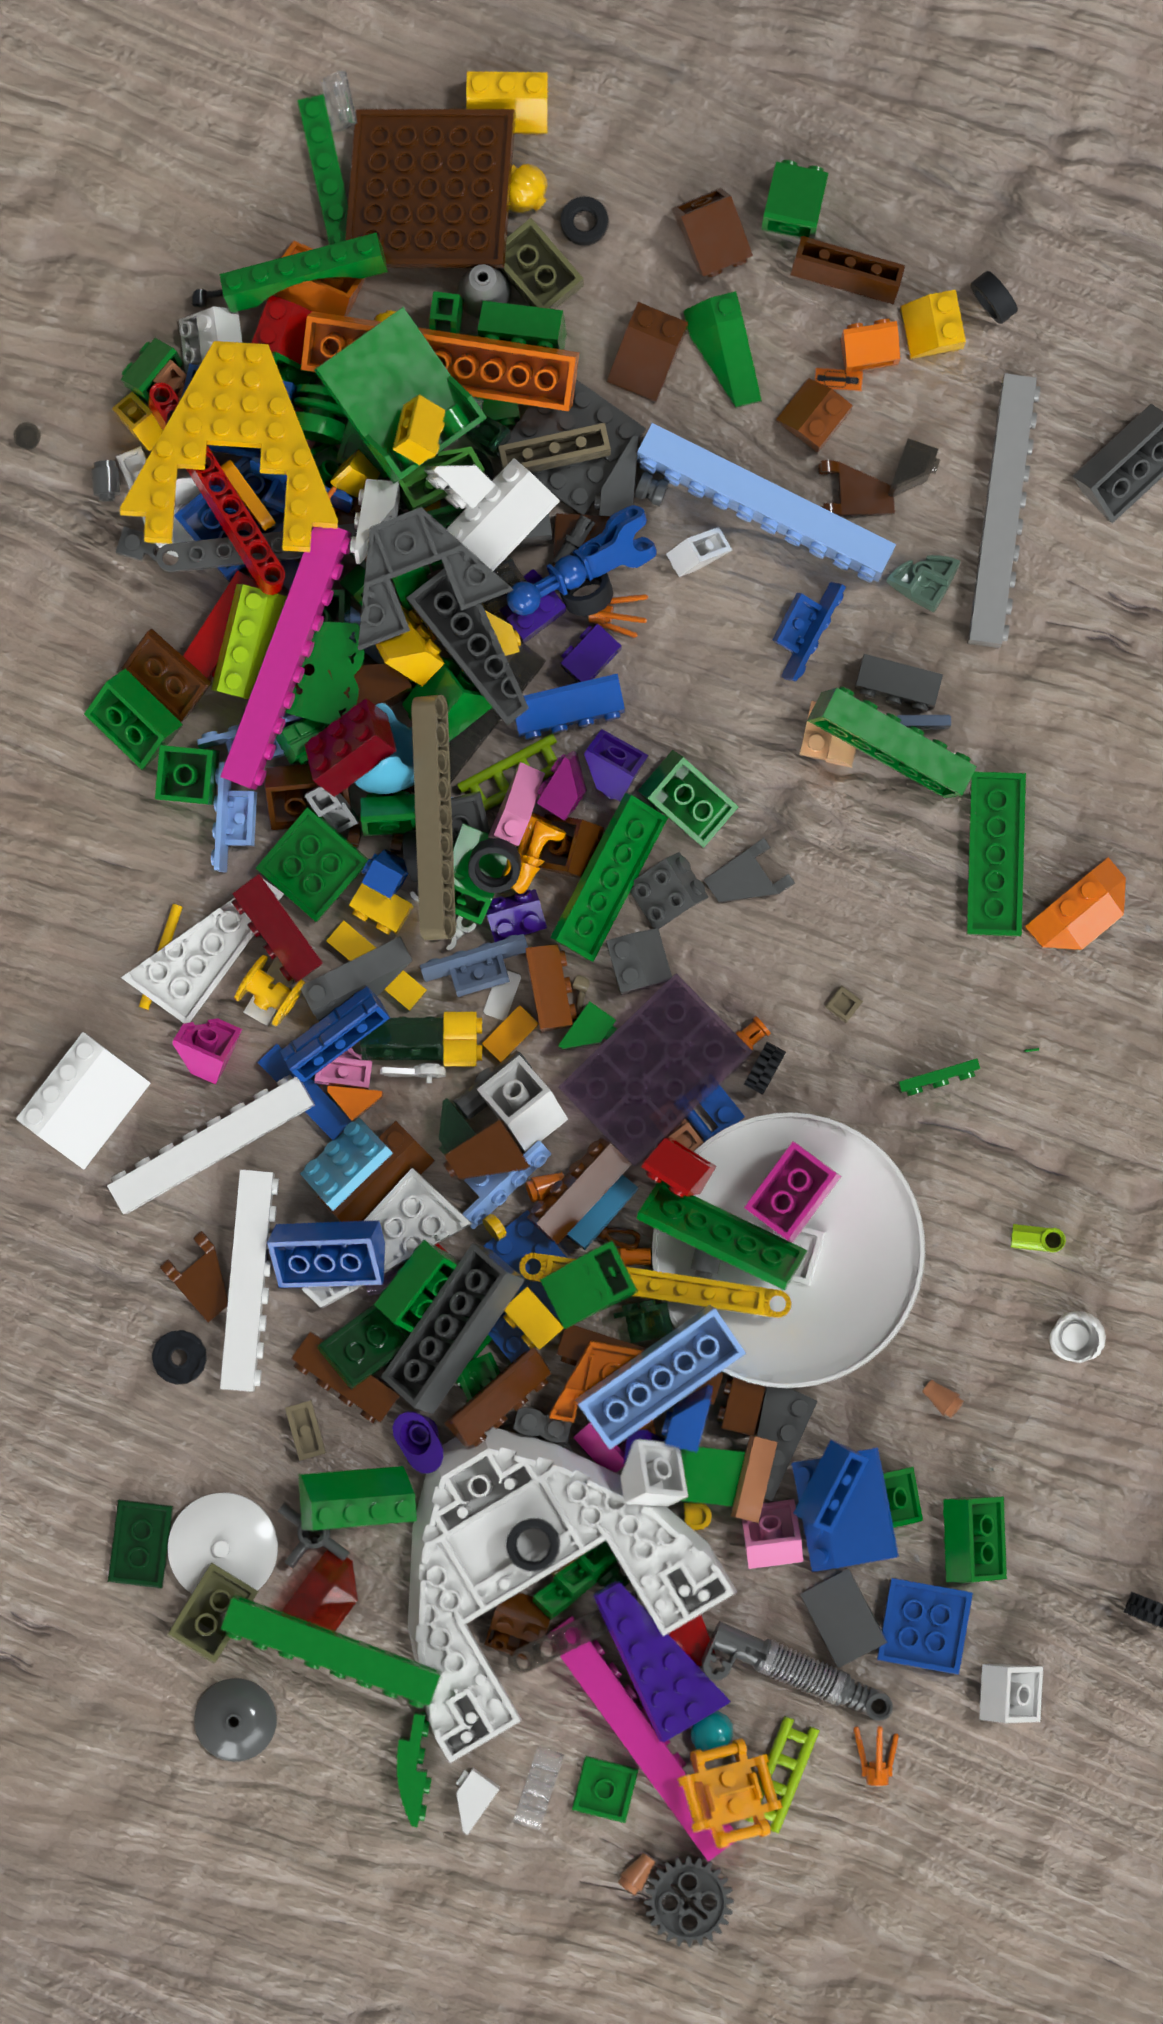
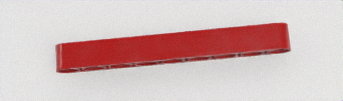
[148,382,285,595]

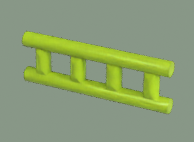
[457,733,558,812]
[744,1716,820,1833]

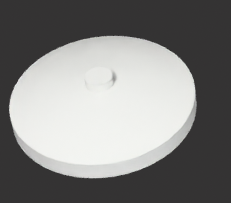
[168,1493,278,1594]

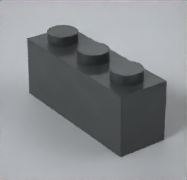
[854,654,943,712]

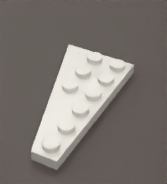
[121,880,284,1023]
[302,1168,472,1308]

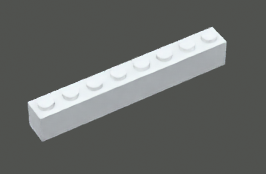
[107,1075,315,1214]
[220,1170,279,1392]

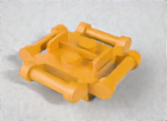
[678,1738,783,1849]

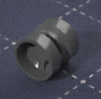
[634,472,669,507]

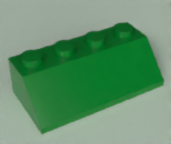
[298,1466,417,1530]

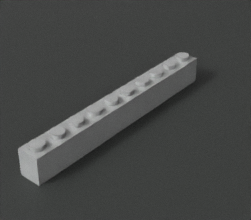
[968,373,1041,648]

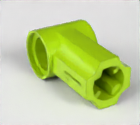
[1010,1224,1066,1253]

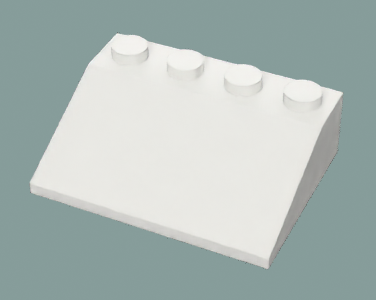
[16,1032,151,1170]

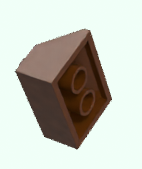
[265,764,351,830]

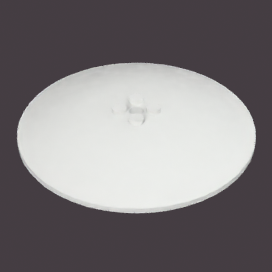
[652,1113,925,1388]

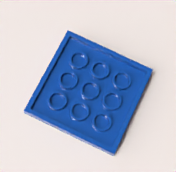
[483,1210,567,1363]

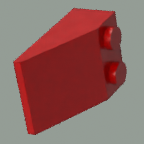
[251,295,313,364]

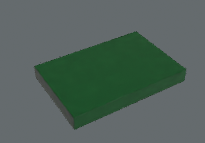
[317,1303,410,1390]
[108,1499,173,1588]

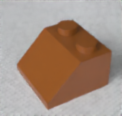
[776,378,853,453]

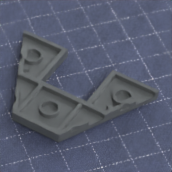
[358,507,513,650]

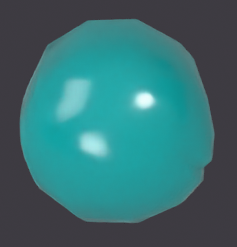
[691,1711,733,1751]

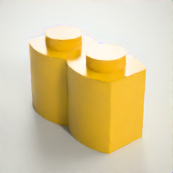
[444,1012,482,1067]

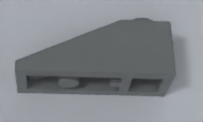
[595,436,639,516]

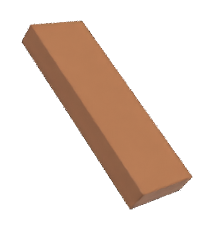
[731,1435,778,1523]

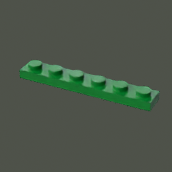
[298,94,348,245]

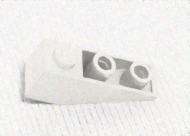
[350,479,401,564]

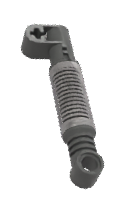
[701,1621,893,1721]

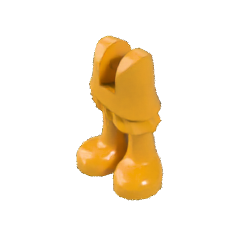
[503,812,566,894]

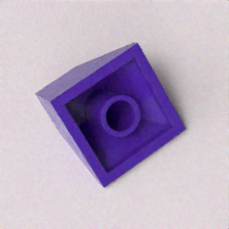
[584,729,649,802]

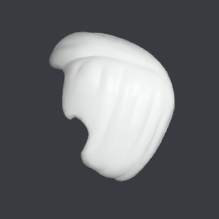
[1049,1311,1106,1363]

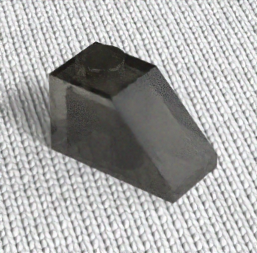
[888,438,941,497]

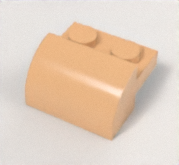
[800,701,856,768]

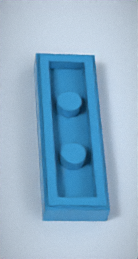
[567,1175,638,1250]

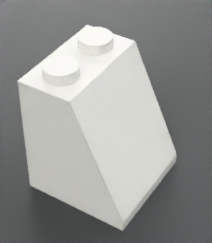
[477,1055,568,1153]

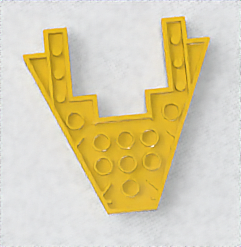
[120,341,338,552]

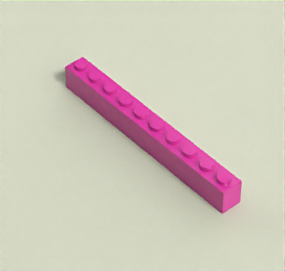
[220,527,352,790]
[545,1615,735,1862]

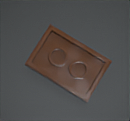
[121,629,212,722]

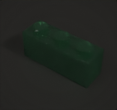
[361,1016,444,1060]

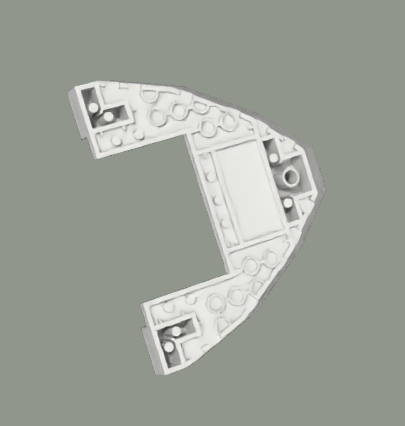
[408,1427,737,1763]

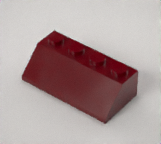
[231,874,323,983]

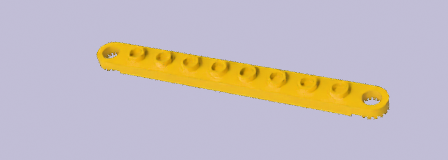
[519,1253,792,1318]

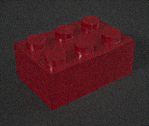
[304,698,396,797]

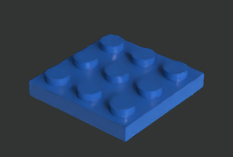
[877,1578,973,1675]

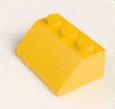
[466,71,548,134]
[360,606,444,687]

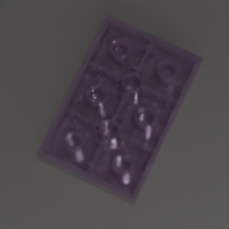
[558,973,753,1168]

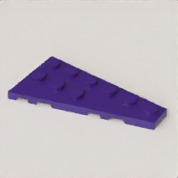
[593,1581,731,1742]

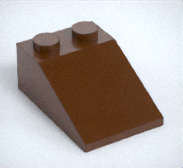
[607,302,688,403]

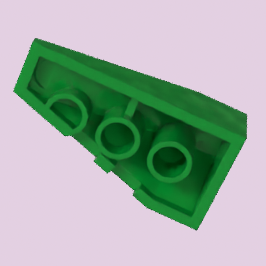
[683,291,762,408]

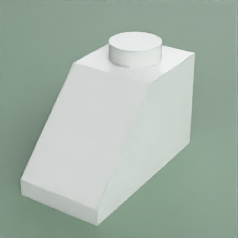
[666,527,732,577]
[456,1768,500,1835]

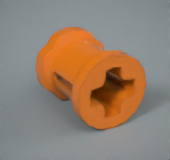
[735,1016,771,1051]

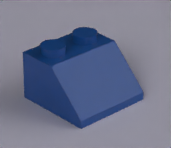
[662,1385,713,1452]

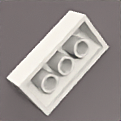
[446,458,559,571]

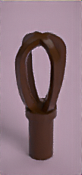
[597,1227,640,1249]

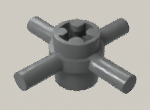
[278,1503,350,1568]

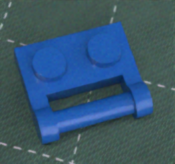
[674,1074,745,1143]

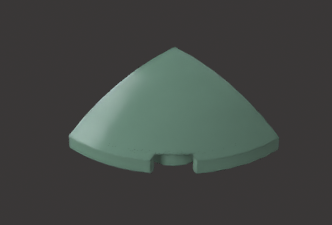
[887,555,960,612]

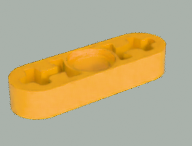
[221,460,276,531]

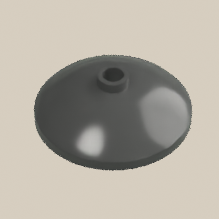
[194,1678,277,1762]

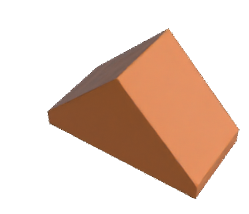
[327,1086,383,1122]

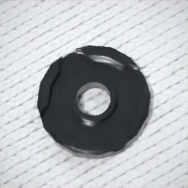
[152,1330,207,1385]

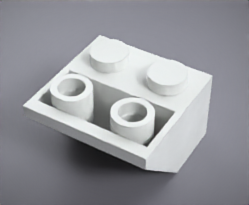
[179,307,242,373]
[424,466,495,509]

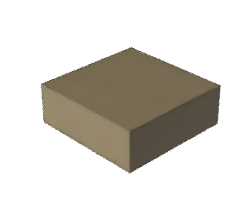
[825,985,863,1023]

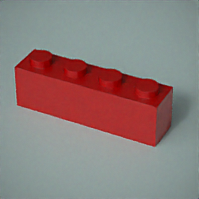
[183,570,260,681]

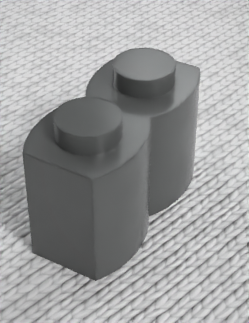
[514,1407,572,1443]

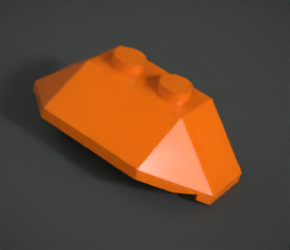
[1025,857,1126,950]

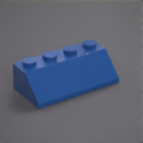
[515,673,625,740]
[267,1220,385,1288]

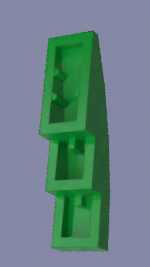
[533,1540,618,1620]

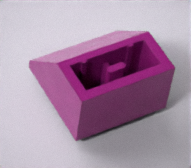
[537,751,587,820]

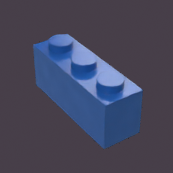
[793,1439,869,1534]

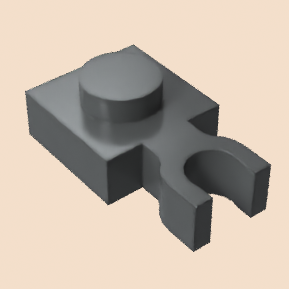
[116,527,159,562]

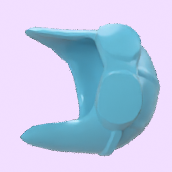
[354,703,414,794]

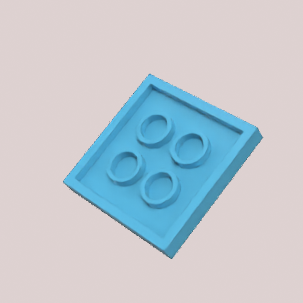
[300,1117,393,1210]

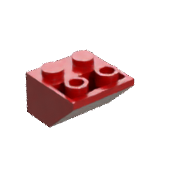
[641,1137,717,1197]

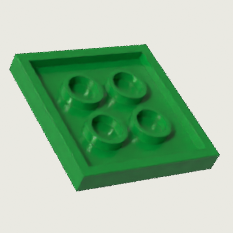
[256,807,369,922]

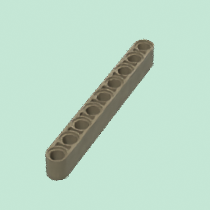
[411,695,456,941]

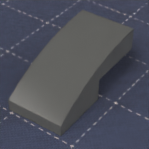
[304,786,360,833]

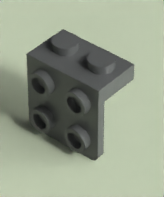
[630,852,709,929]

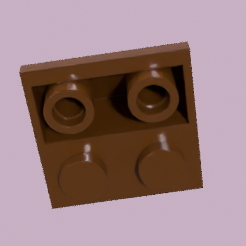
[484,1592,550,1663]

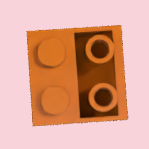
[840,319,900,373]

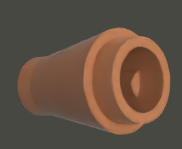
[922,1380,964,1418]
[617,1853,656,1896]

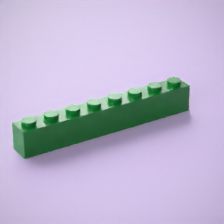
[221,1594,443,1708]

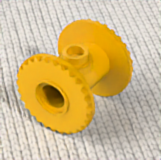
[234,955,306,1026]

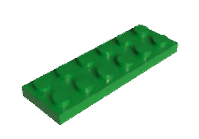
[966,772,1026,937]
[550,793,668,962]
[636,1181,807,1291]

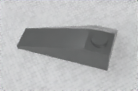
[301,936,413,1022]

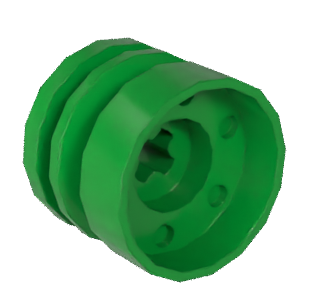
[293,384,346,445]

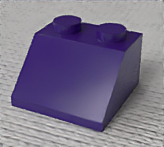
[491,569,566,644]

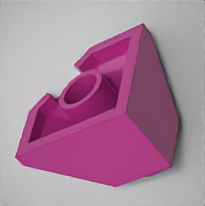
[172,1018,242,1085]

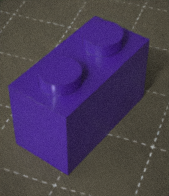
[561,624,622,683]

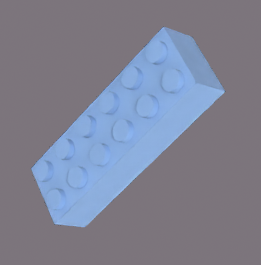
[575,1305,746,1449]

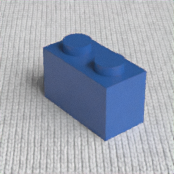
[362,849,408,898]

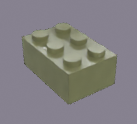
[498,218,584,309]

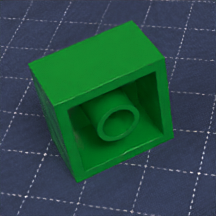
[155,745,220,805]

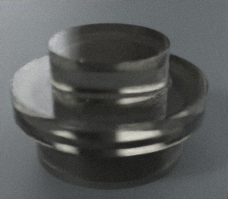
[14,422,41,450]

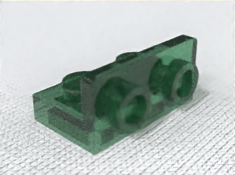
[613,1299,673,1343]

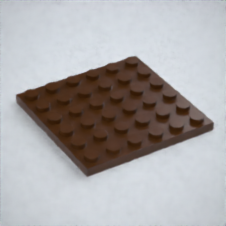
[345,109,516,268]

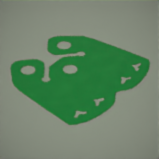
[286,622,364,724]

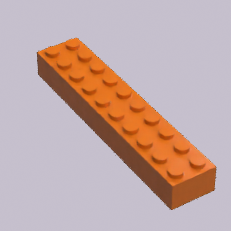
[301,311,580,411]

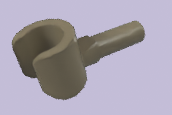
[572,975,590,1015]

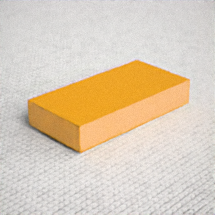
[482,1005,539,1062]

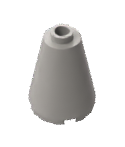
[457,264,511,319]

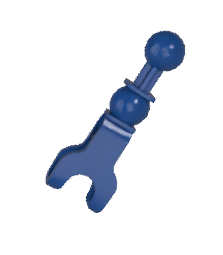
[507,505,657,616]

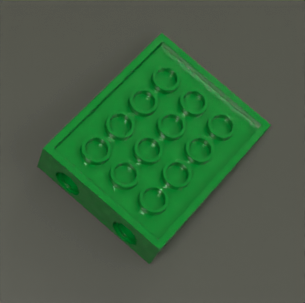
[314,307,487,483]

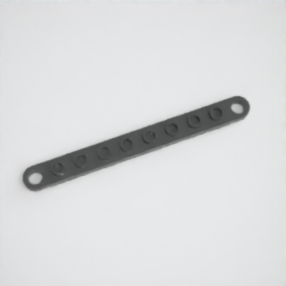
[157,523,357,572]

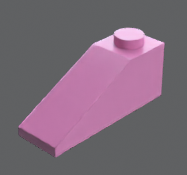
[488,762,545,847]

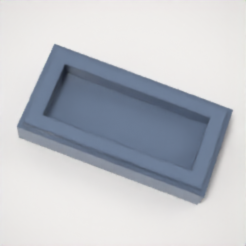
[897,715,951,729]

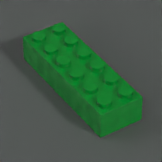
[807,686,977,799]

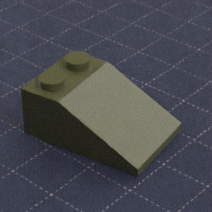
[167,1563,259,1664]

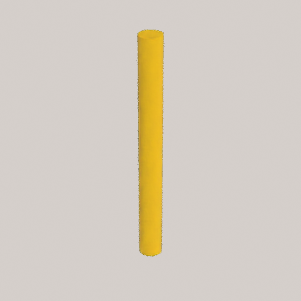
[138,904,183,1010]

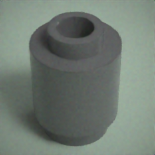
[92,460,120,501]
[691,1248,720,1279]

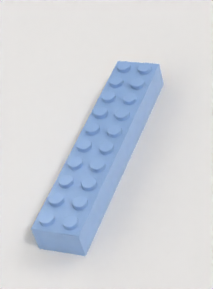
[637,423,896,583]

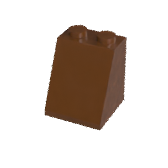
[671,188,753,278]
[328,663,416,707]
[442,1120,530,1179]

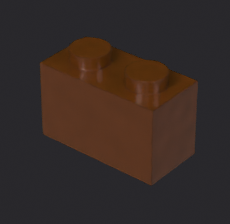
[717,1377,765,1436]

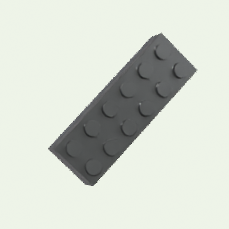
[381,1243,525,1414]

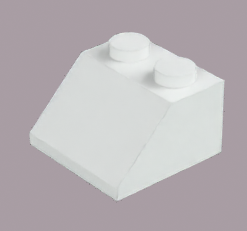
[621,1440,688,1507]
[979,1664,1043,1723]

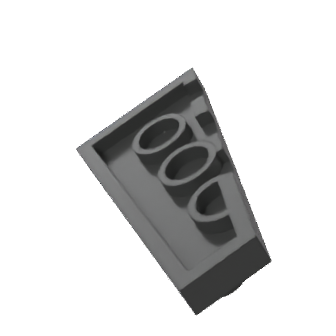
[757,1386,818,1501]

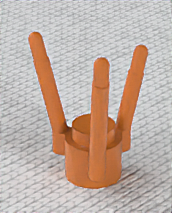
[589,594,648,638]
[854,1726,899,1786]

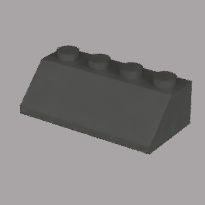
[1072,404,1163,524]

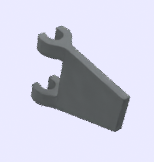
[704,838,795,902]

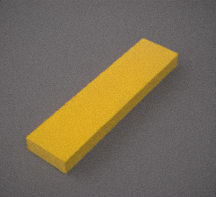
[326,920,427,1011]

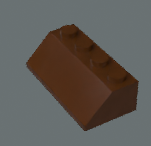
[317,1121,435,1222]
[444,1347,551,1448]

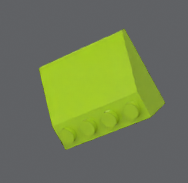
[211,584,296,699]

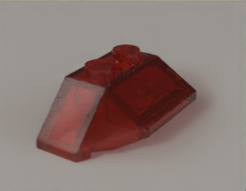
[282,1549,358,1631]

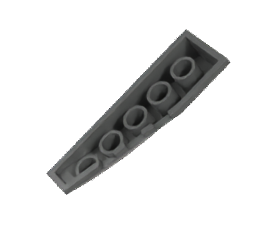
[407,568,529,726]

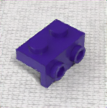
[486,889,547,942]

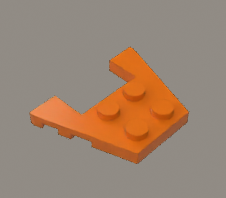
[549,1340,656,1434]

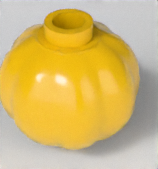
[509,164,548,213]

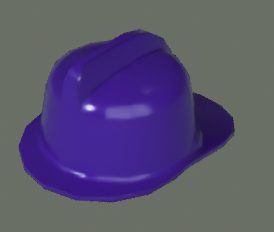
[393,1412,443,1474]

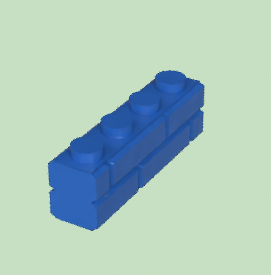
[280,986,390,1083]

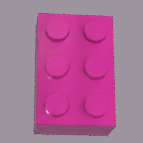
[744,1141,842,1243]

